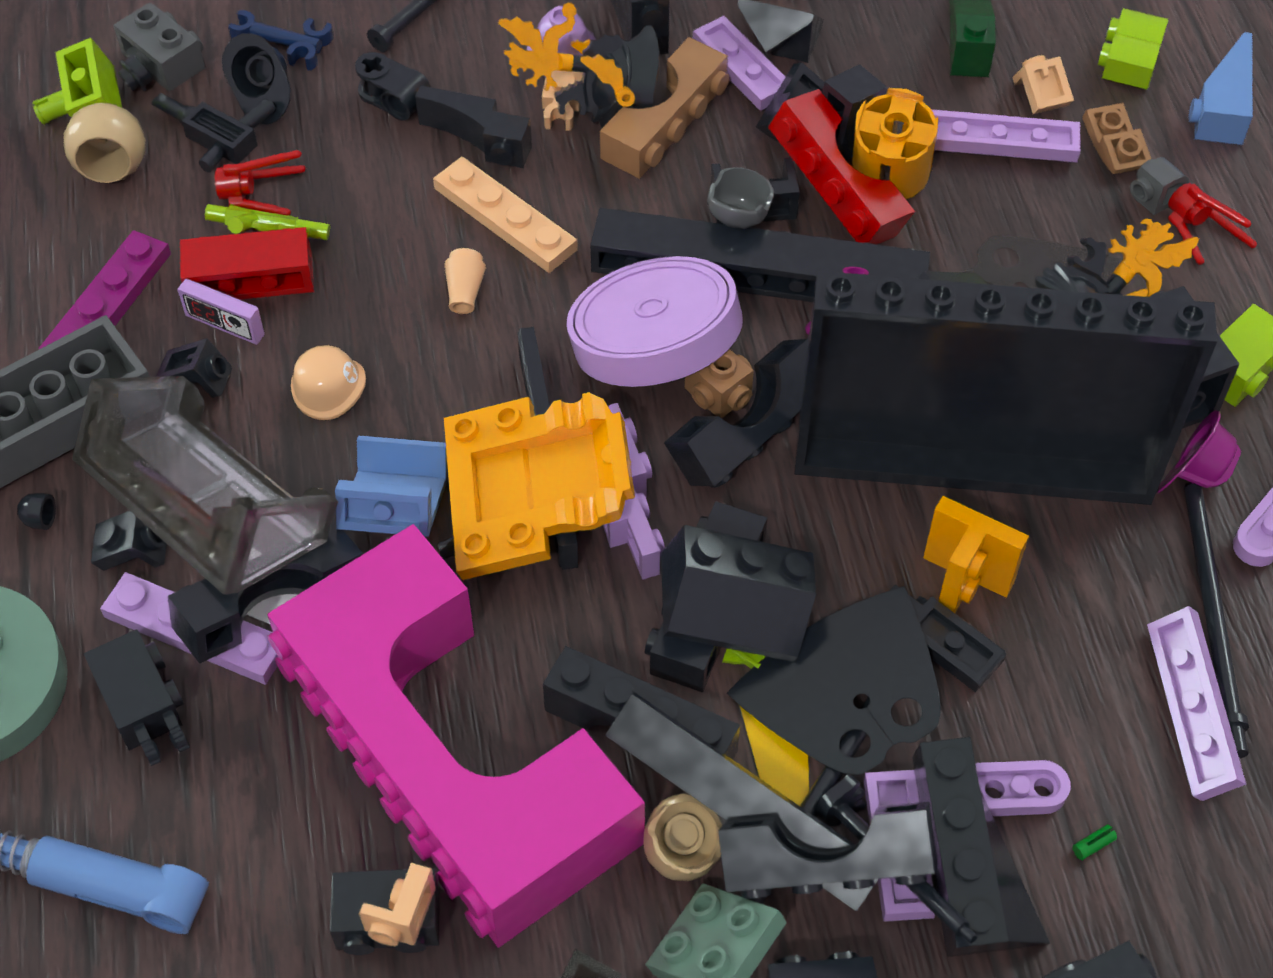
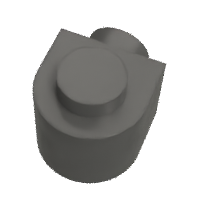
[1130,157,1189,215]

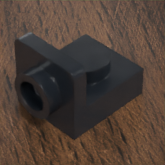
[154,338,232,398]

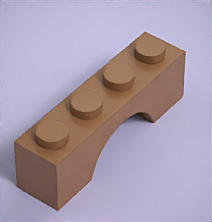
[600,37,729,179]

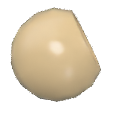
[63,103,145,183]

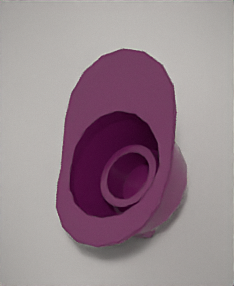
[1157,410,1241,493]

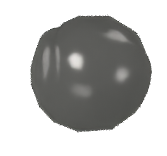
[707,167,774,229]

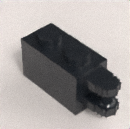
[83,629,190,766]

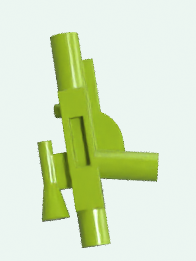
[205,204,330,240]

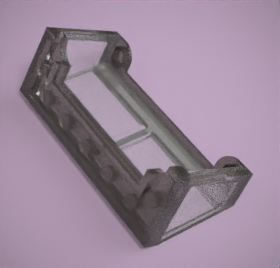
[72,376,339,594]

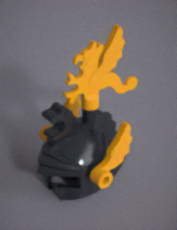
[498,2,660,128]
[1034,218,1199,297]

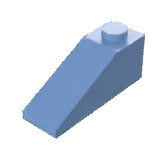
[1189,32,1253,145]

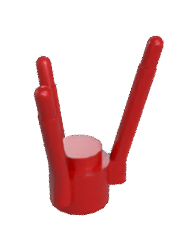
[215,150,306,216]
[1168,183,1257,265]

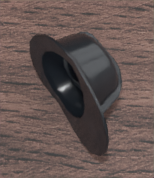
[222,33,291,125]

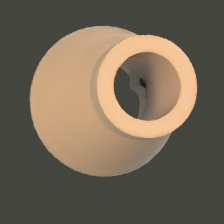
[444,248,486,314]

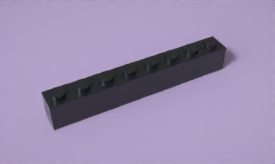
[590,208,930,302]

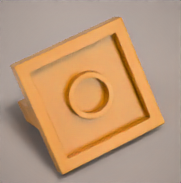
[923,496,1029,613]

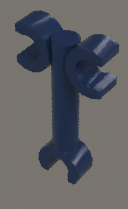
[228,10,334,71]

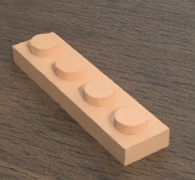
[433,156,578,273]

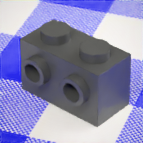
[113,2,205,92]

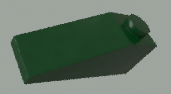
[950,0,996,78]

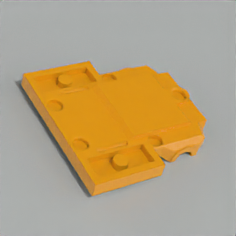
[444,392,635,580]

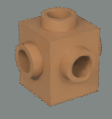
[685,349,754,418]

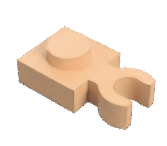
[542,70,583,131]

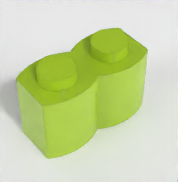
[1098,8,1168,89]

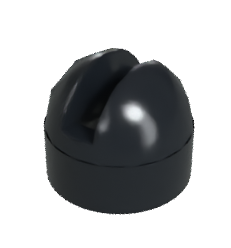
[17,493,56,530]

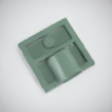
[645,883,787,978]

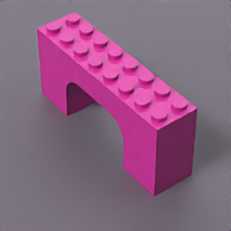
[267,523,645,948]

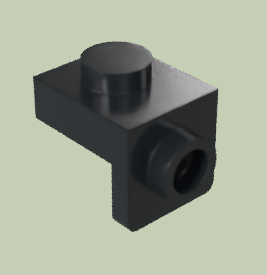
[91,508,168,571]

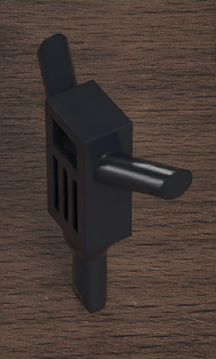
[152,93,276,173]

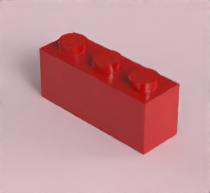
[180,227,314,300]

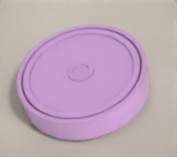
[567,256,743,387]

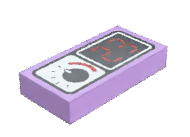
[177,279,265,345]

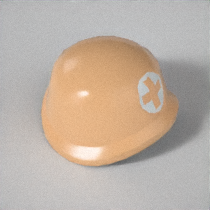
[291,345,366,420]

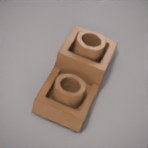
[1082,103,1151,174]

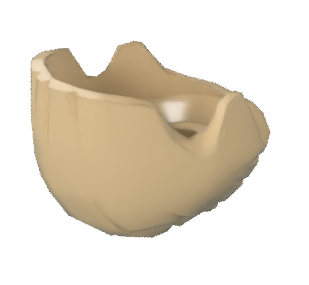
[643,793,722,881]

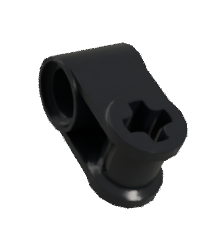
[355,52,431,121]

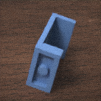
[335,436,447,537]

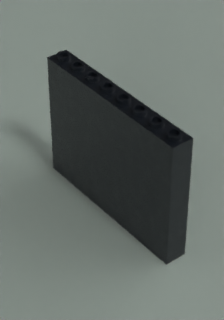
[794,271,1217,505]

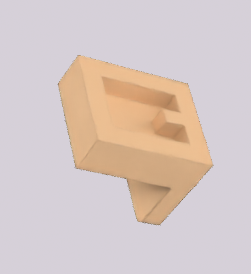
[1012,55,1074,114]
[359,863,436,946]

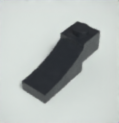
[415,86,532,168]

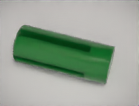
[1072,824,1117,860]

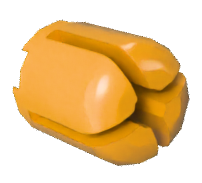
[852,88,938,199]

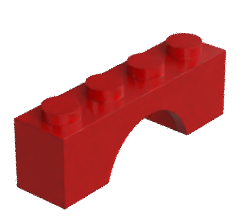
[768,89,915,245]

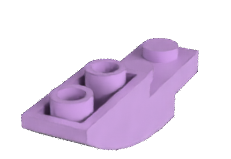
[603,403,665,580]

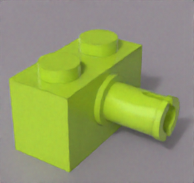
[33,38,122,124]

